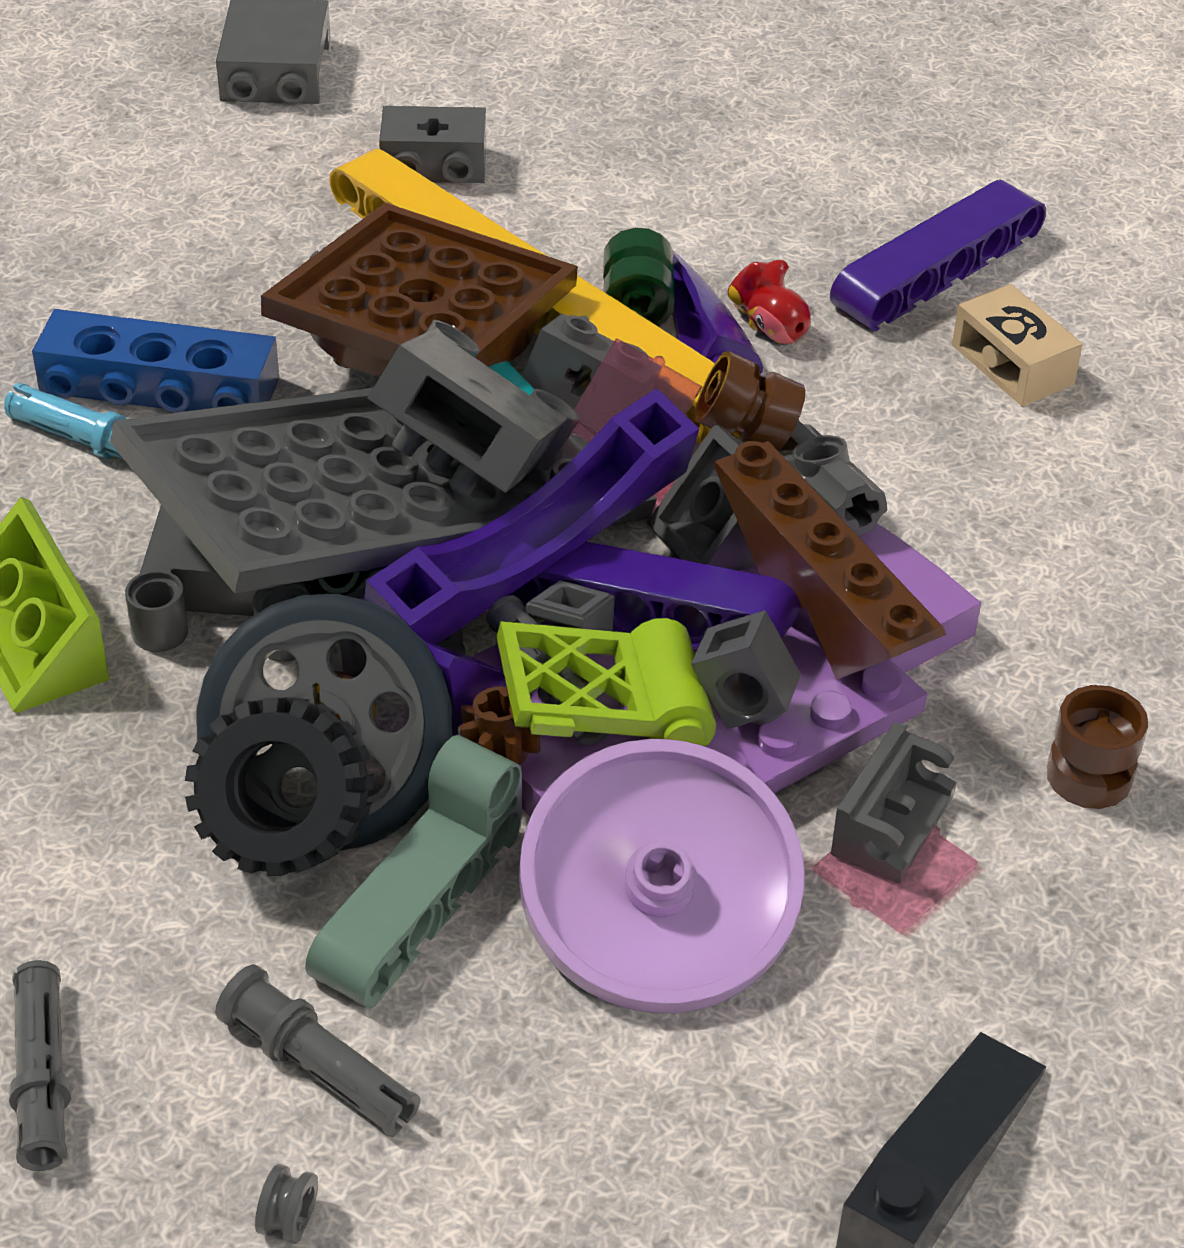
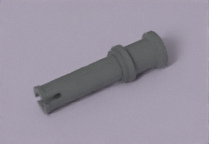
[215,964,421,1137]

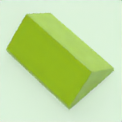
[0,497,110,713]

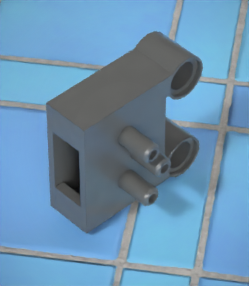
[367,320,580,496]
[125,505,316,662]

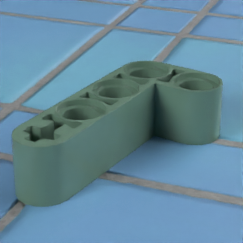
[305,735,522,1009]

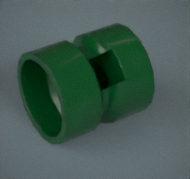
[603,227,675,327]

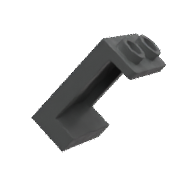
[216,0,331,104]

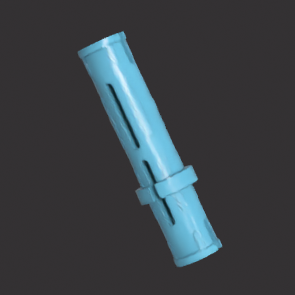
[4,382,126,459]

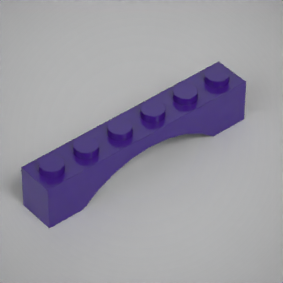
[364,388,699,645]

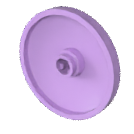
[519,739,805,1013]

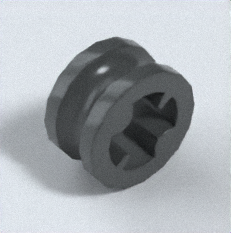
[255,1164,318,1244]

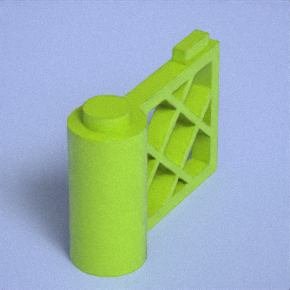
[496,618,716,747]

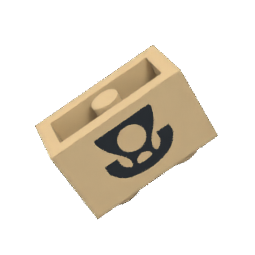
[952,284,1083,407]

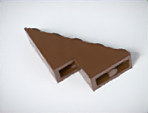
[713,441,947,680]

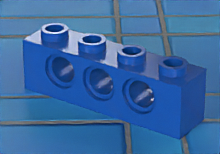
[32,309,280,412]

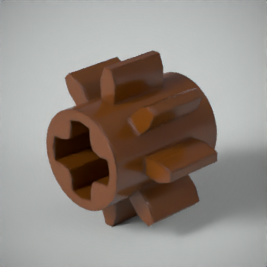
[458,686,541,765]

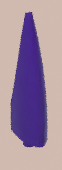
[672,250,764,374]

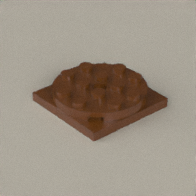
[261,202,578,377]

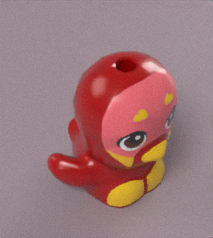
[727,260,811,345]

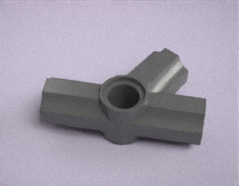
[779,420,888,536]

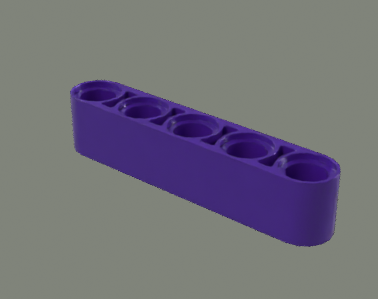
[830,179,1047,331]
[508,541,801,650]

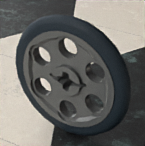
[196,594,452,850]

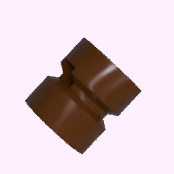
[694,351,806,452]
[1046,685,1148,809]

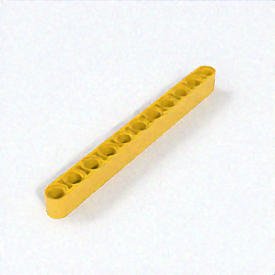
[329,148,740,444]

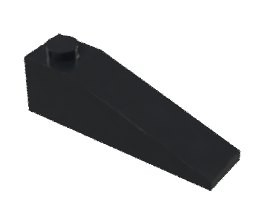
[836,1032,1047,1248]

